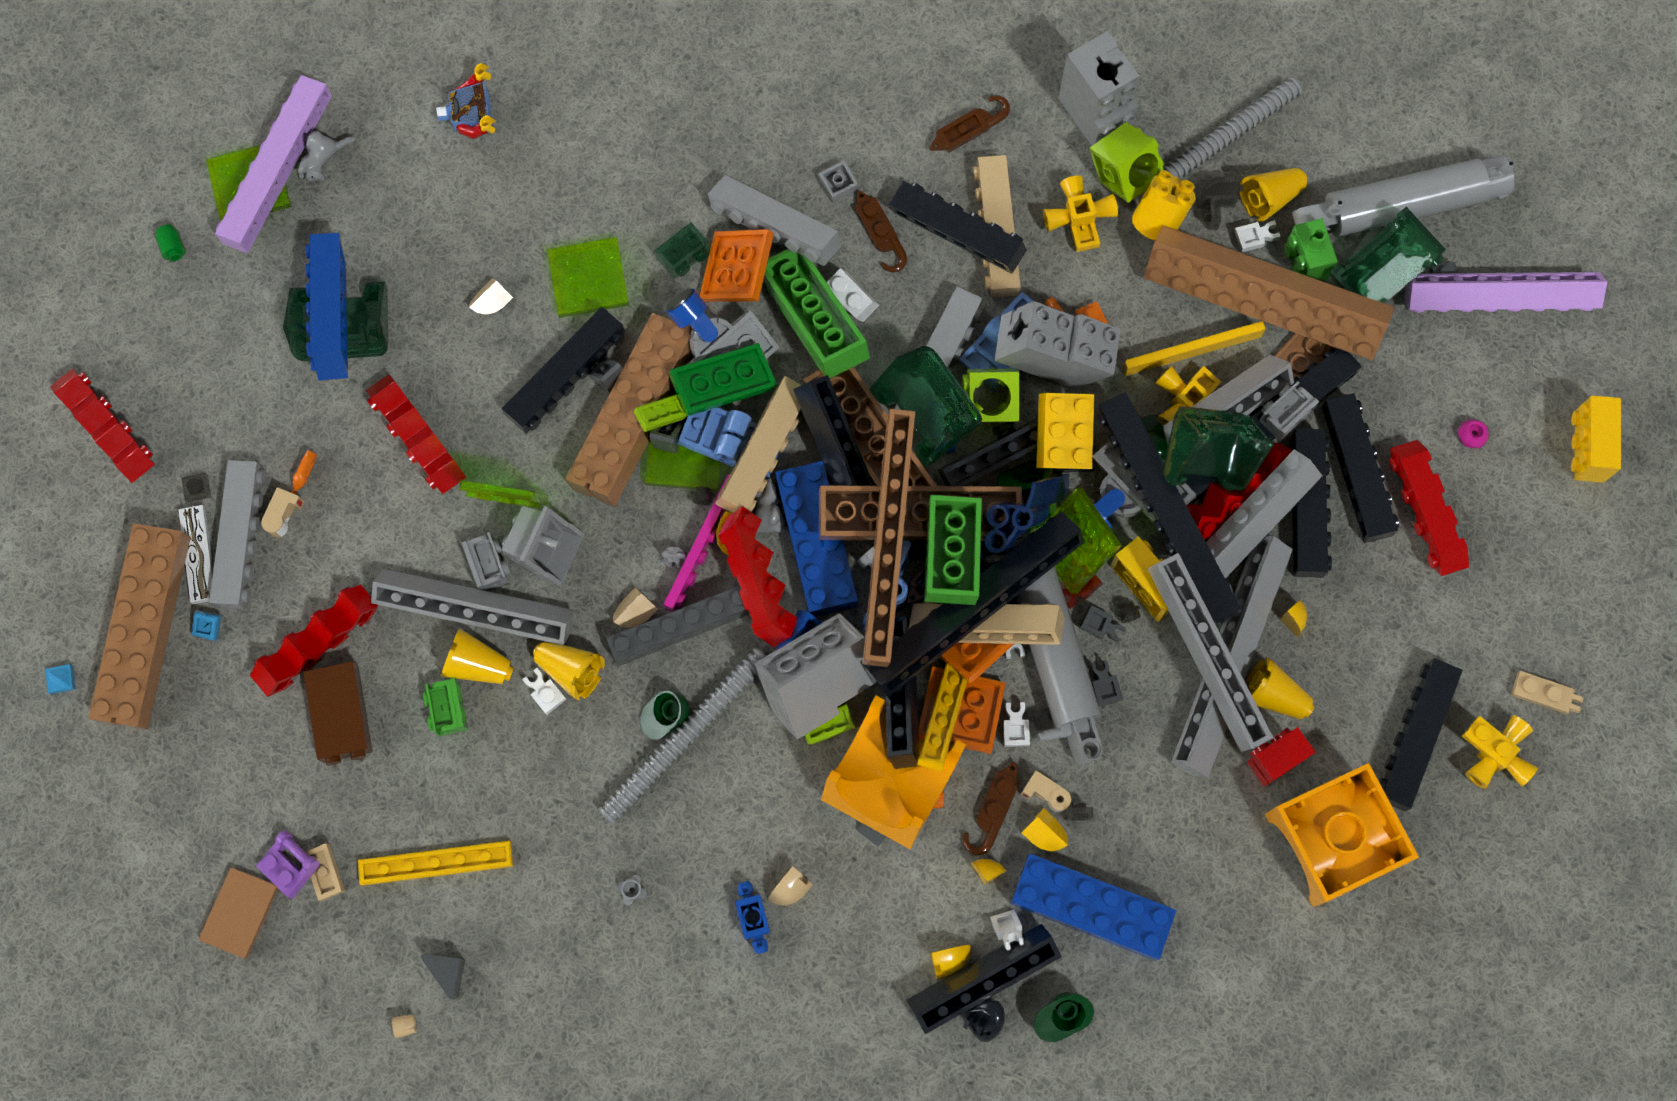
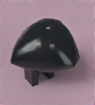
[963,999,1005,1042]

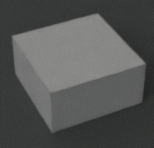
[818,161,858,203]

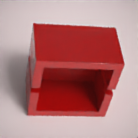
[1247,727,1316,787]

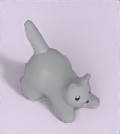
[298,131,356,182]
[754,478,786,539]

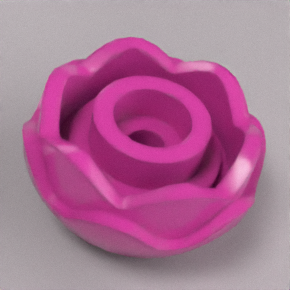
[1458,419,1489,448]

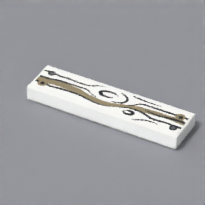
[178,505,213,604]

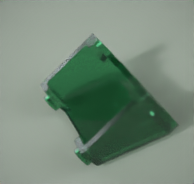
[1330,206,1446,304]
[283,281,388,361]
[869,346,982,468]
[1162,406,1274,491]

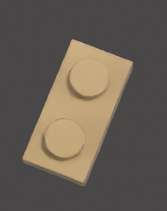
[306,843,345,901]

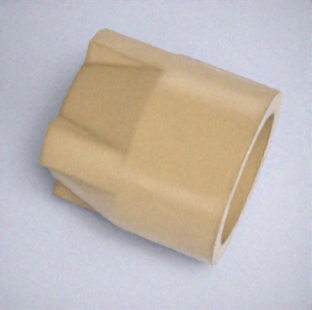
[392,1015,417,1038]

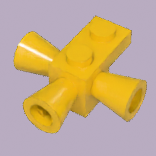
[1043,175,1118,252]
[1155,365,1221,427]
[1462,715,1538,789]

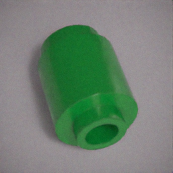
[155,225,186,262]

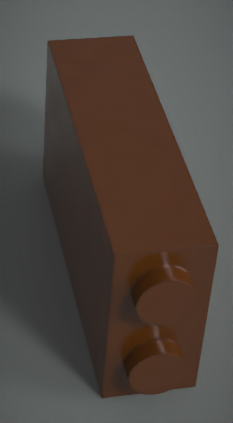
[303,661,373,766]

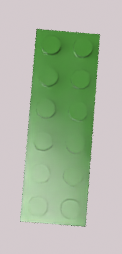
[763,249,870,378]

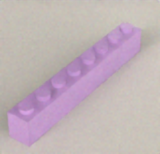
[215,75,332,254]
[1404,272,1607,312]

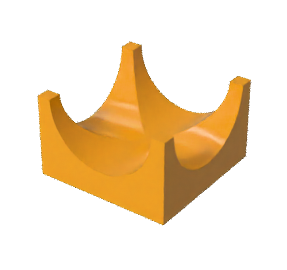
[821,695,967,850]
[1265,763,1419,907]

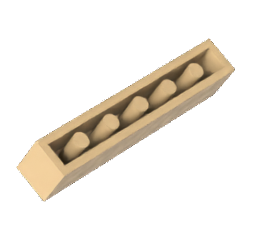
[973,155,1021,298]
[715,376,803,513]
[908,602,1065,645]

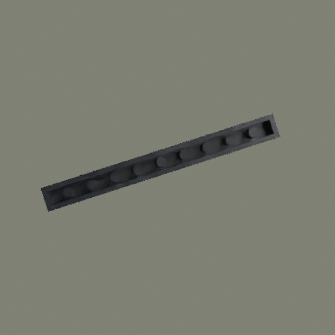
[1175,348,1362,504]
[1097,392,1242,626]
[864,511,1085,697]

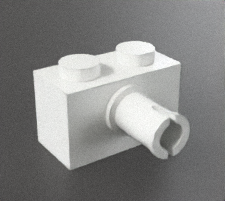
[826,268,879,322]

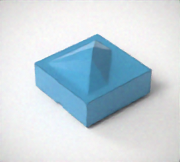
[191,610,221,641]
[45,664,76,694]

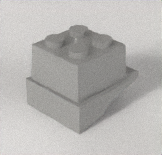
[502,506,585,587]

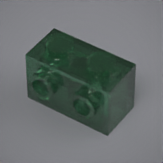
[654,222,710,279]

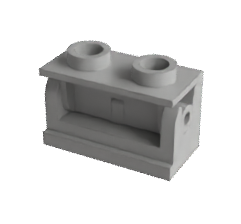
[1259,381,1319,441]
[461,532,511,591]

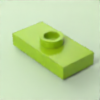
[633,395,687,432]
[804,704,855,746]

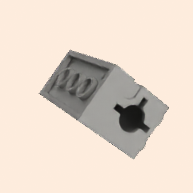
[1058,31,1140,146]
[994,301,1121,389]
[754,613,875,739]

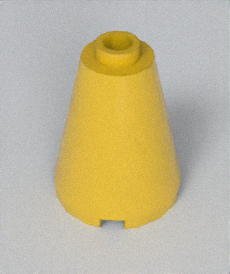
[1240,168,1308,222]
[441,629,514,684]
[533,641,605,700]
[1245,657,1314,720]

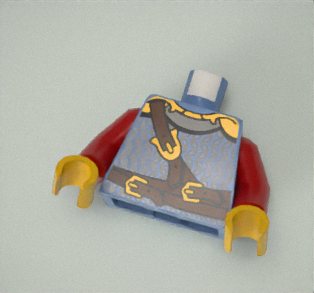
[437,63,496,139]

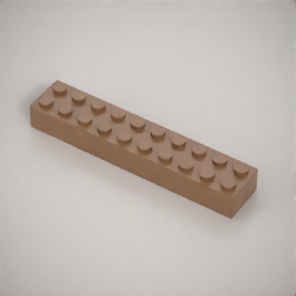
[1144,225,1395,361]

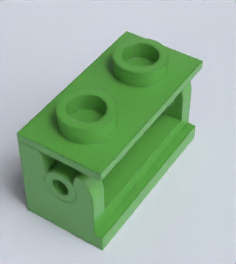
[423,678,468,737]

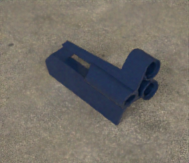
[985,474,1069,553]

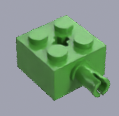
[1284,218,1338,281]

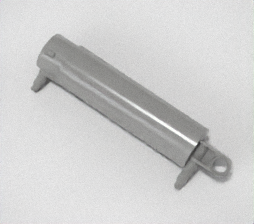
[1292,155,1515,237]
[984,537,1103,765]

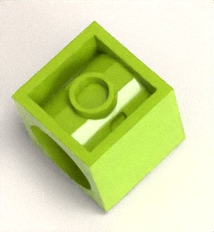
[1089,122,1164,203]
[962,368,1019,422]

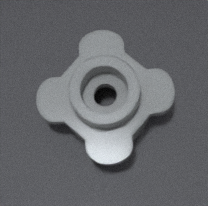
[662,547,686,568]
[617,875,647,905]

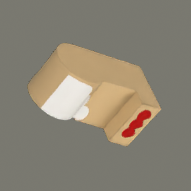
[261,487,304,538]
[1021,771,1071,812]

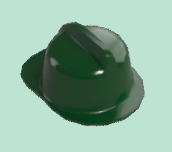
[997,460,1053,497]
[1034,992,1094,1042]

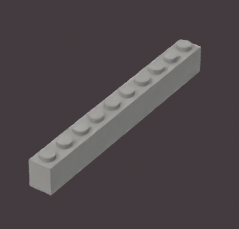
[1171,536,1293,778]

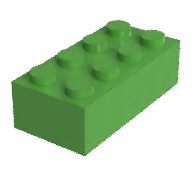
[924,495,982,605]

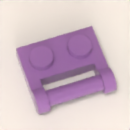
[256,830,320,899]

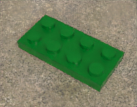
[669,343,777,416]

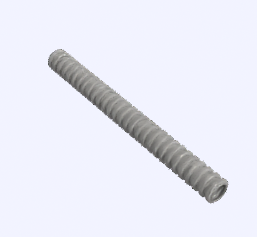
[1129,77,1302,208]
[598,648,766,824]

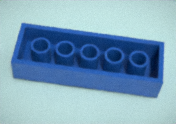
[306,233,348,381]
[775,461,858,617]
[1010,854,1177,961]

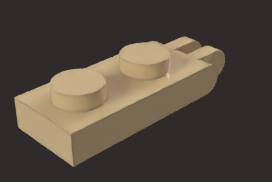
[1511,671,1584,714]

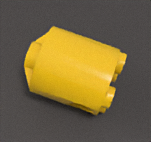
[1132,170,1196,240]

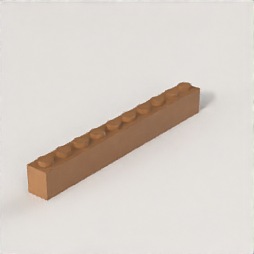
[862,409,915,667]

